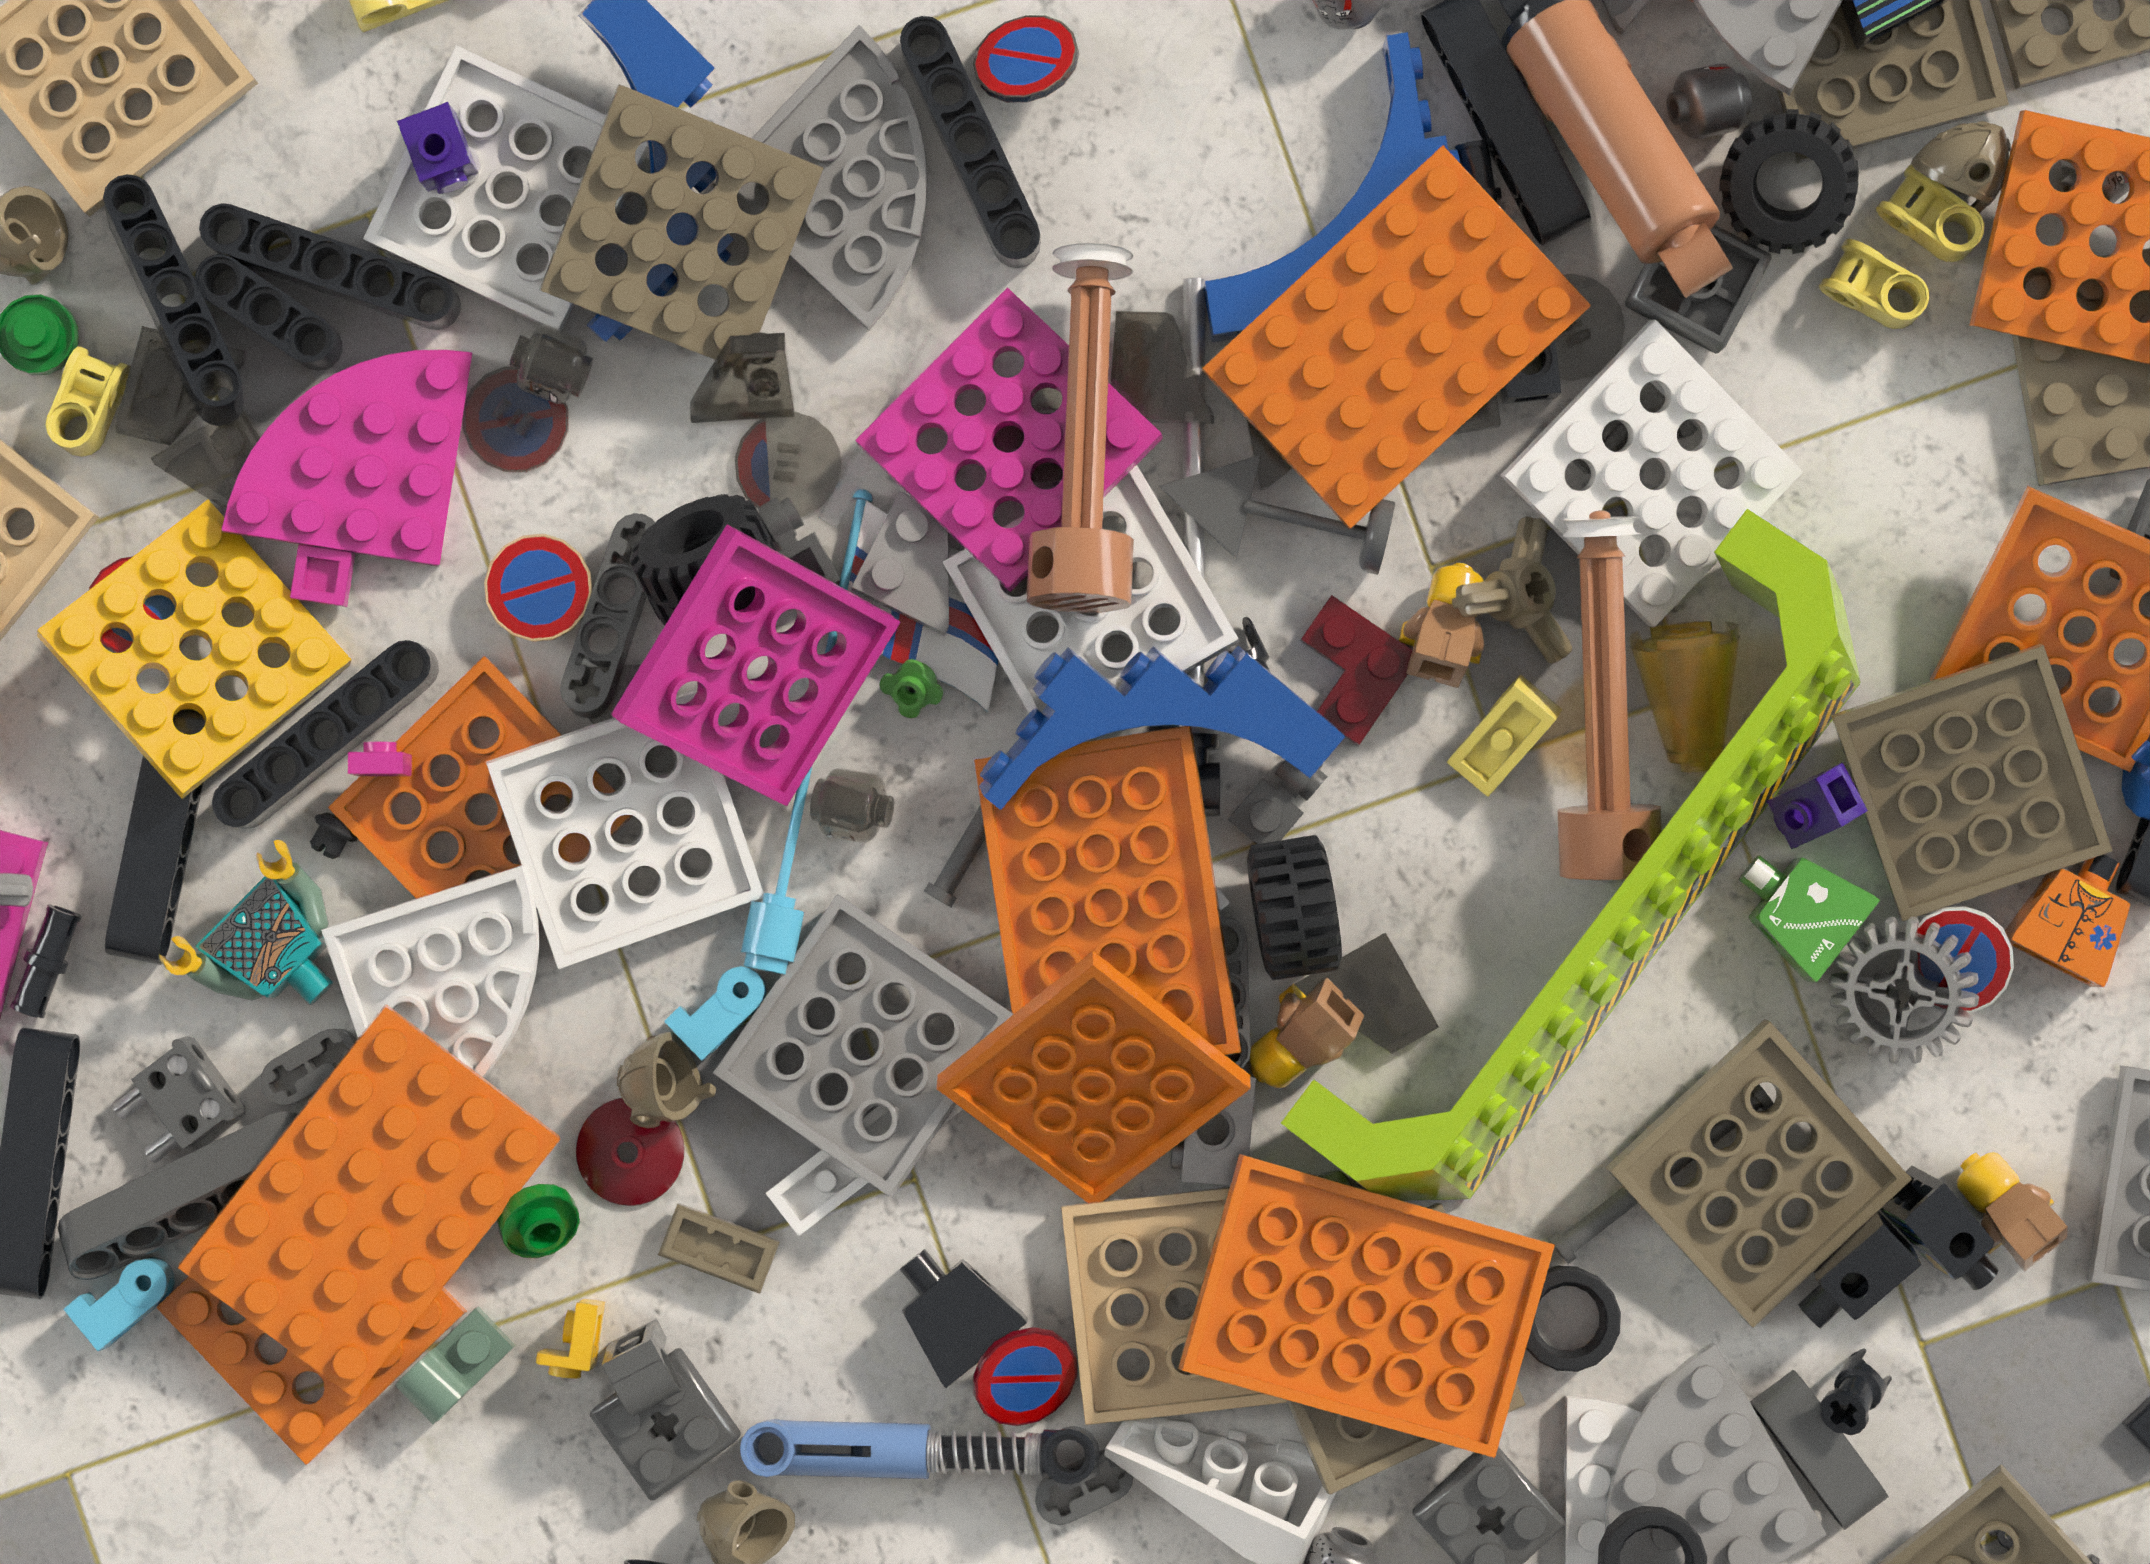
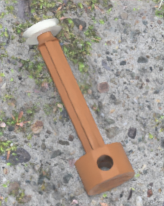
[1026,243,1134,613]
[1557,510,1662,880]

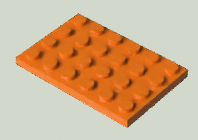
[1202,145,1591,529]
[974,726,1241,1055]
[178,1004,560,1399]
[1178,1154,1555,1458]

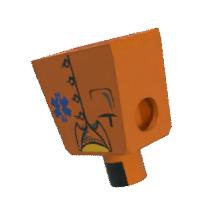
[2004,854,2130,987]

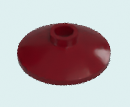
[576,1098,685,1206]

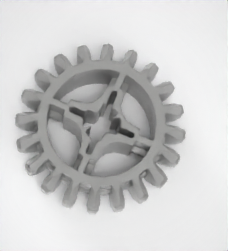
[1829,916,1979,1064]

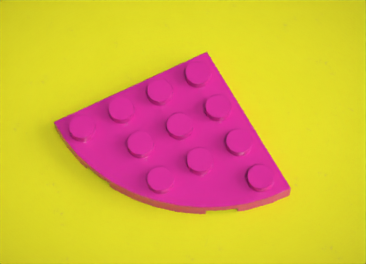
[221,349,473,567]

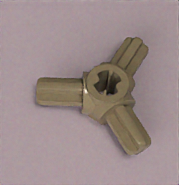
[1452,516,1572,664]

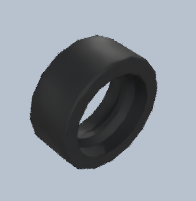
[1526,1266,1621,1372]
[1598,1506,1707,1564]

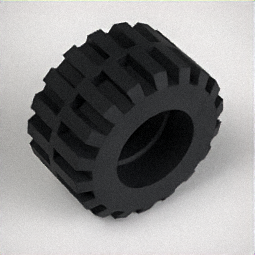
[1719,109,1859,254]
[630,494,777,625]
[1247,835,1342,981]

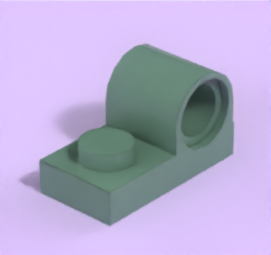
[395,1306,516,1425]

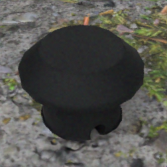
[310,812,358,859]

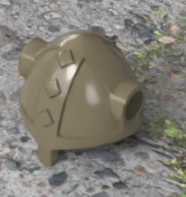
[1911,121,2011,213]
[0,186,69,285]
[616,1032,717,1128]
[696,1480,795,1564]

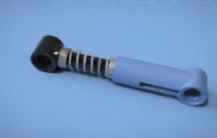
[740,1419,1100,1485]

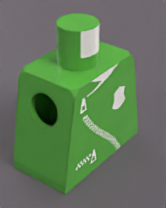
[1739,855,1880,982]

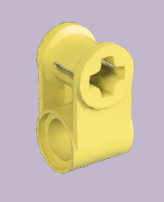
[1876,164,1984,262]
[1819,239,1929,329]
[45,346,132,457]

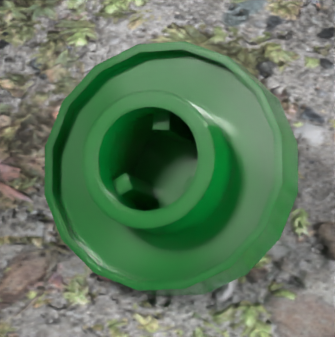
[0,294,79,376]
[497,1184,580,1258]

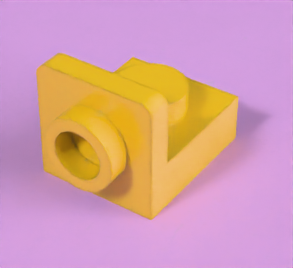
[536,1298,605,1379]

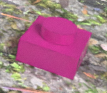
[290,544,356,607]
[348,741,412,776]

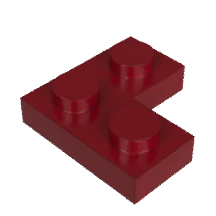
[1300,595,1412,746]

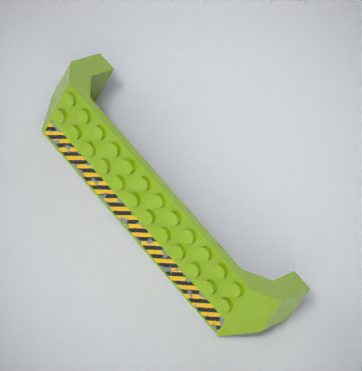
[1281,509,1861,1201]

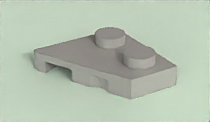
[851,491,949,636]

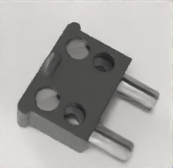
[113,1036,245,1163]

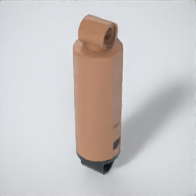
[1499,0,1733,298]

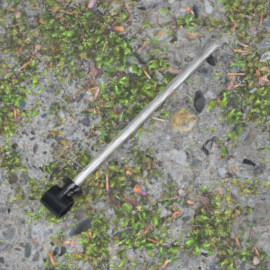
[1182,278,1220,816]

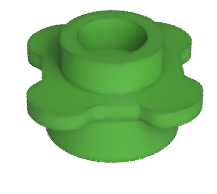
[879,659,943,718]

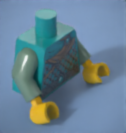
[159,840,333,1005]

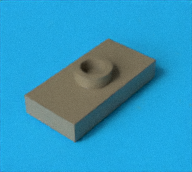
[658,1203,780,1294]

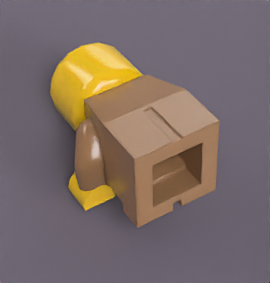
[1399,563,1484,688]
[1249,977,1364,1088]
[1956,1152,2068,1272]

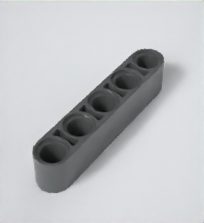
[57,1111,298,1280]

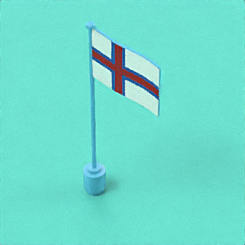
[741,489,1013,974]

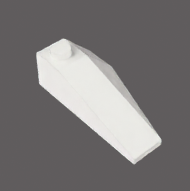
[1104,1417,1336,1564]

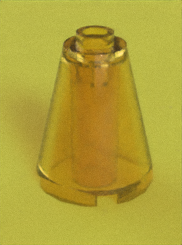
[1629,621,1740,773]

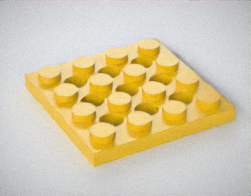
[37,499,352,799]

